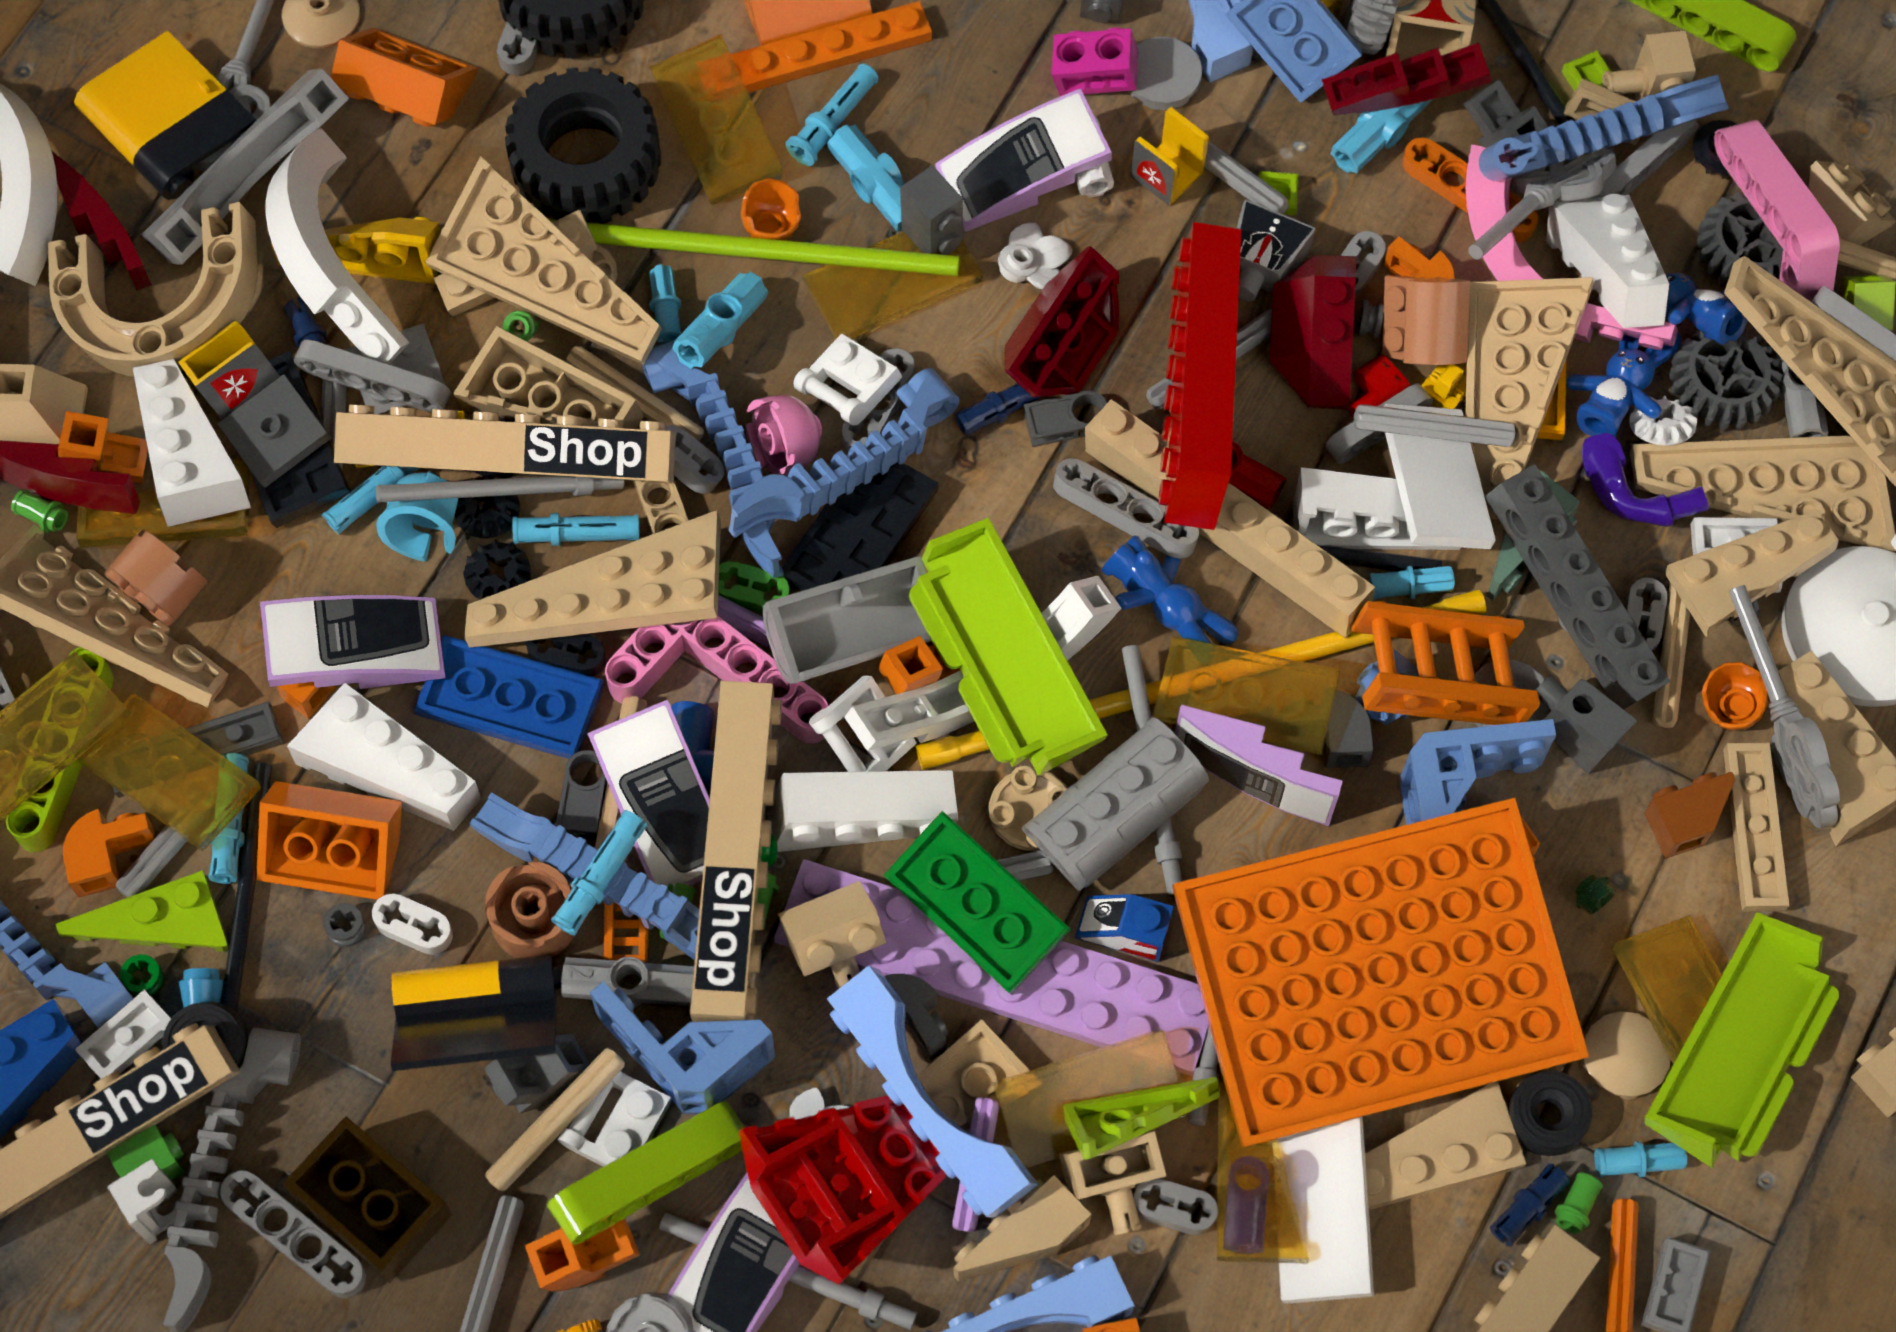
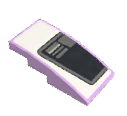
[935,88,1112,232]
[260,595,445,689]
[587,699,710,887]
[1175,705,1342,826]
[668,1173,800,1332]

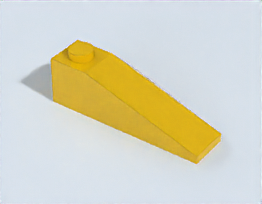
[271,217,441,284]

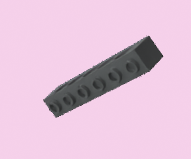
[1485,464,1670,709]

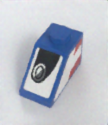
[1075,894,1174,962]

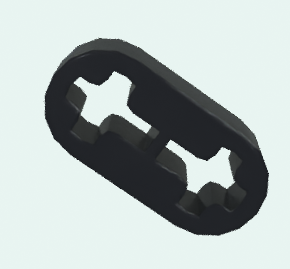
[526,634,606,677]

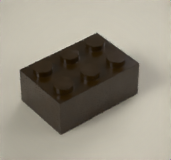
[282,1116,452,1284]

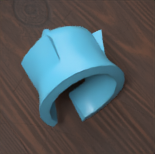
[376,471,458,562]

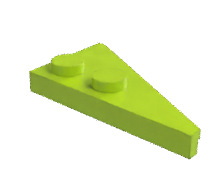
[55,870,229,952]
[1063,1077,1220,1160]

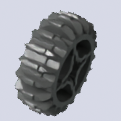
[1696,191,1783,286]
[1669,327,1783,431]

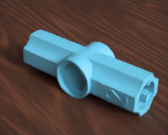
[1331,100,1432,174]
[828,124,905,232]
[673,271,768,369]

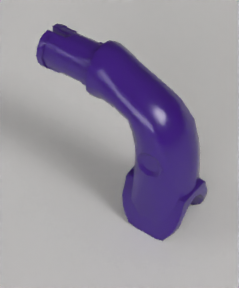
[1581,433,1709,527]

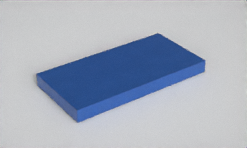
[414,635,604,759]

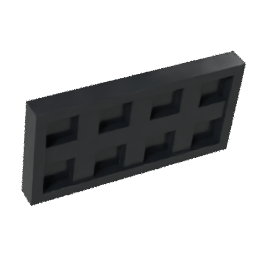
[249,350,351,528]
[782,462,938,591]

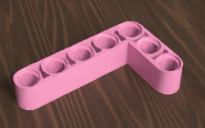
[1714,120,1840,302]
[605,616,828,744]

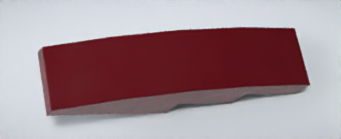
[1322,42,1492,115]
[52,151,152,291]
[0,440,140,515]

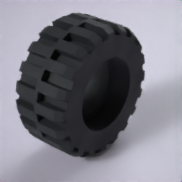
[498,0,644,58]
[505,67,661,224]

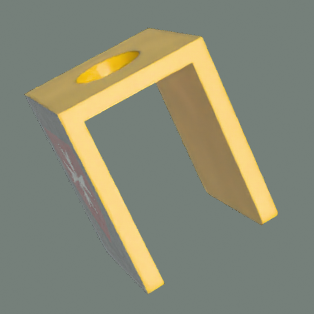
[1131,107,1209,206]
[178,321,280,420]

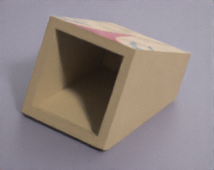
[1385,0,1476,61]

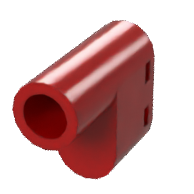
[1349,354,1410,419]

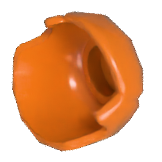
[741,178,802,240]
[1702,662,1769,731]

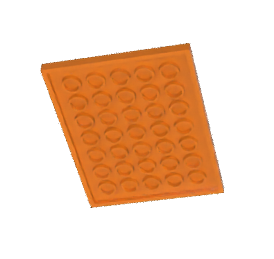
[1172,798,1589,1147]

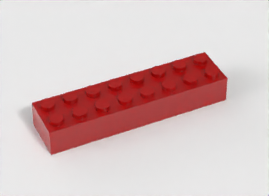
[1158,222,1241,530]

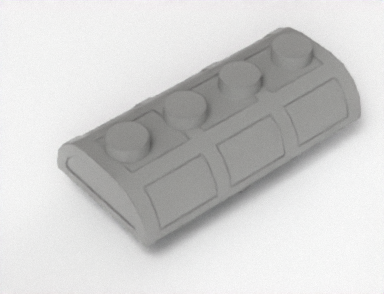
[763,556,932,684]
[1022,717,1209,891]

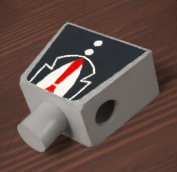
[1236,199,1316,301]

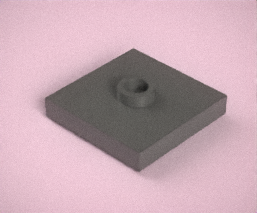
[217,374,331,488]

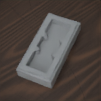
[1641,1236,1711,1332]

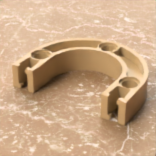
[48,202,258,377]

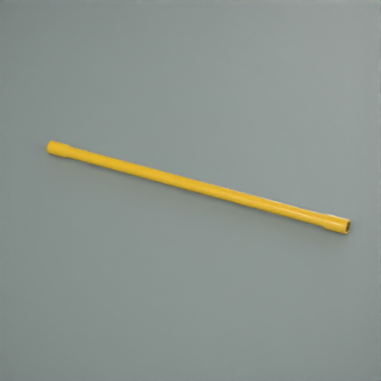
[916,589,1486,770]

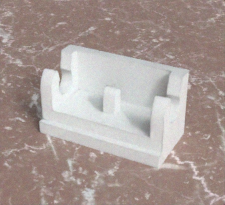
[107,1159,177,1245]

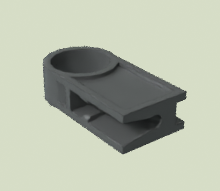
[1023,391,1107,447]
[556,750,607,840]

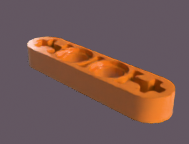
[1402,137,1538,243]

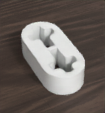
[372,894,453,955]

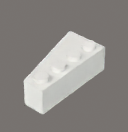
[1546,194,1669,328]
[133,359,251,527]
[1292,467,1461,550]
[287,683,482,831]
[766,770,958,852]

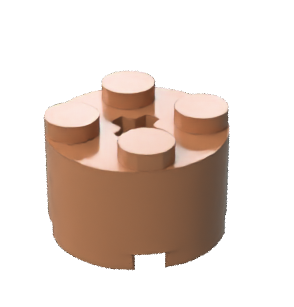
[104,529,208,627]
[485,862,574,958]

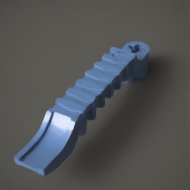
[1479,75,1729,181]
[642,340,784,578]
[728,368,960,538]
[469,792,700,960]
[0,899,133,1029]

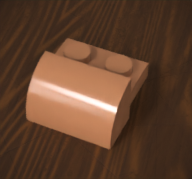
[1382,275,1470,365]

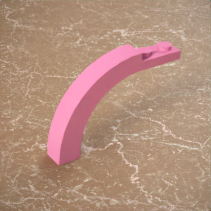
[1466,145,1678,350]

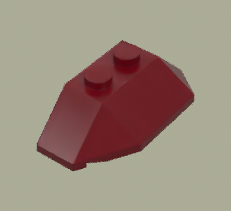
[1004,246,1119,397]
[1269,255,1356,409]

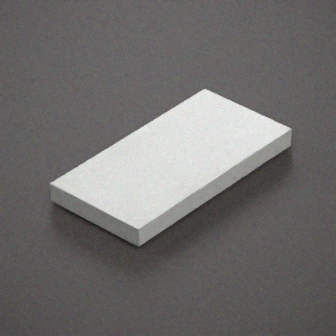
[1384,404,1496,549]
[1272,1116,1374,1304]

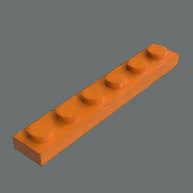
[697,1,932,104]

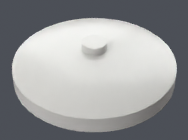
[1782,546,1896,707]

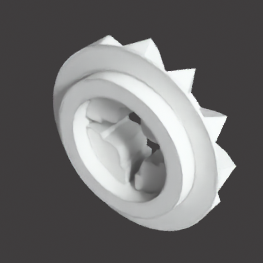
[1630,395,1697,445]

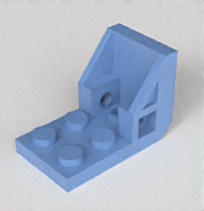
[1218,0,1363,103]
[1399,719,1556,825]
[590,981,776,1115]

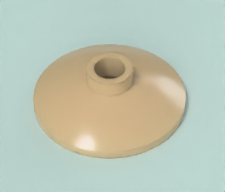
[282,0,360,48]

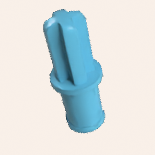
[649,264,682,344]
[1369,566,1455,600]
[1594,1141,1687,1177]

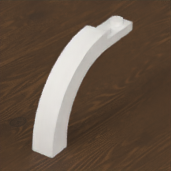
[0,84,57,286]
[266,128,410,365]
[844,576,1122,751]

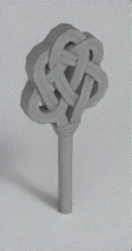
[195,0,274,171]
[1468,147,1617,259]
[1729,585,1840,829]

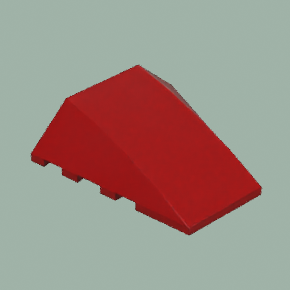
[739,1095,947,1285]

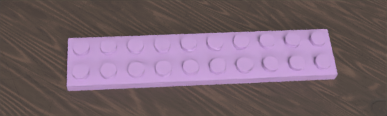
[774,859,1209,1077]

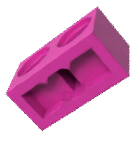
[1051,27,1138,96]

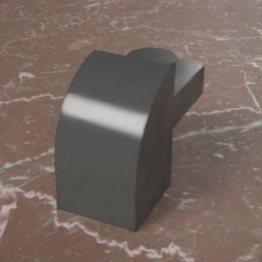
[1463,79,1548,159]
[1279,689,1373,768]
[885,973,948,1061]
[484,1034,590,1113]

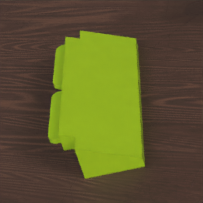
[909,517,1108,777]
[1645,912,1839,1168]

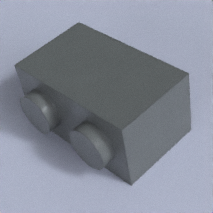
[900,165,963,255]

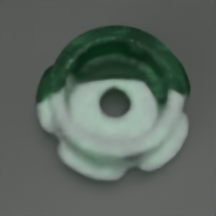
[1575,875,1616,915]

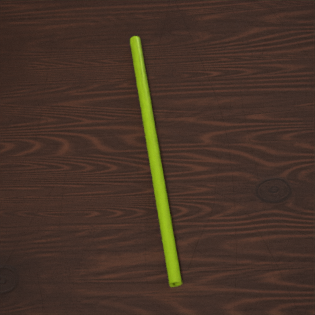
[548,219,960,276]

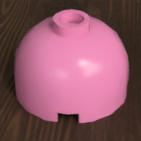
[745,395,822,477]

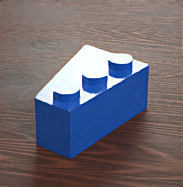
[0,999,83,1140]

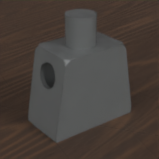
[1536,675,1637,774]

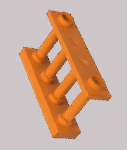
[1351,601,1540,725]

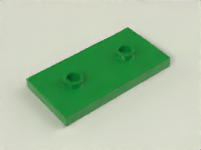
[883,811,1071,995]

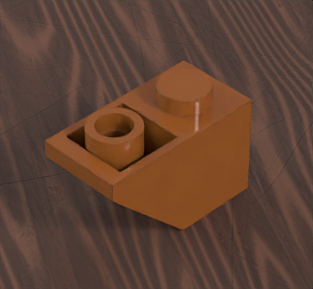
[1644,772,1735,859]

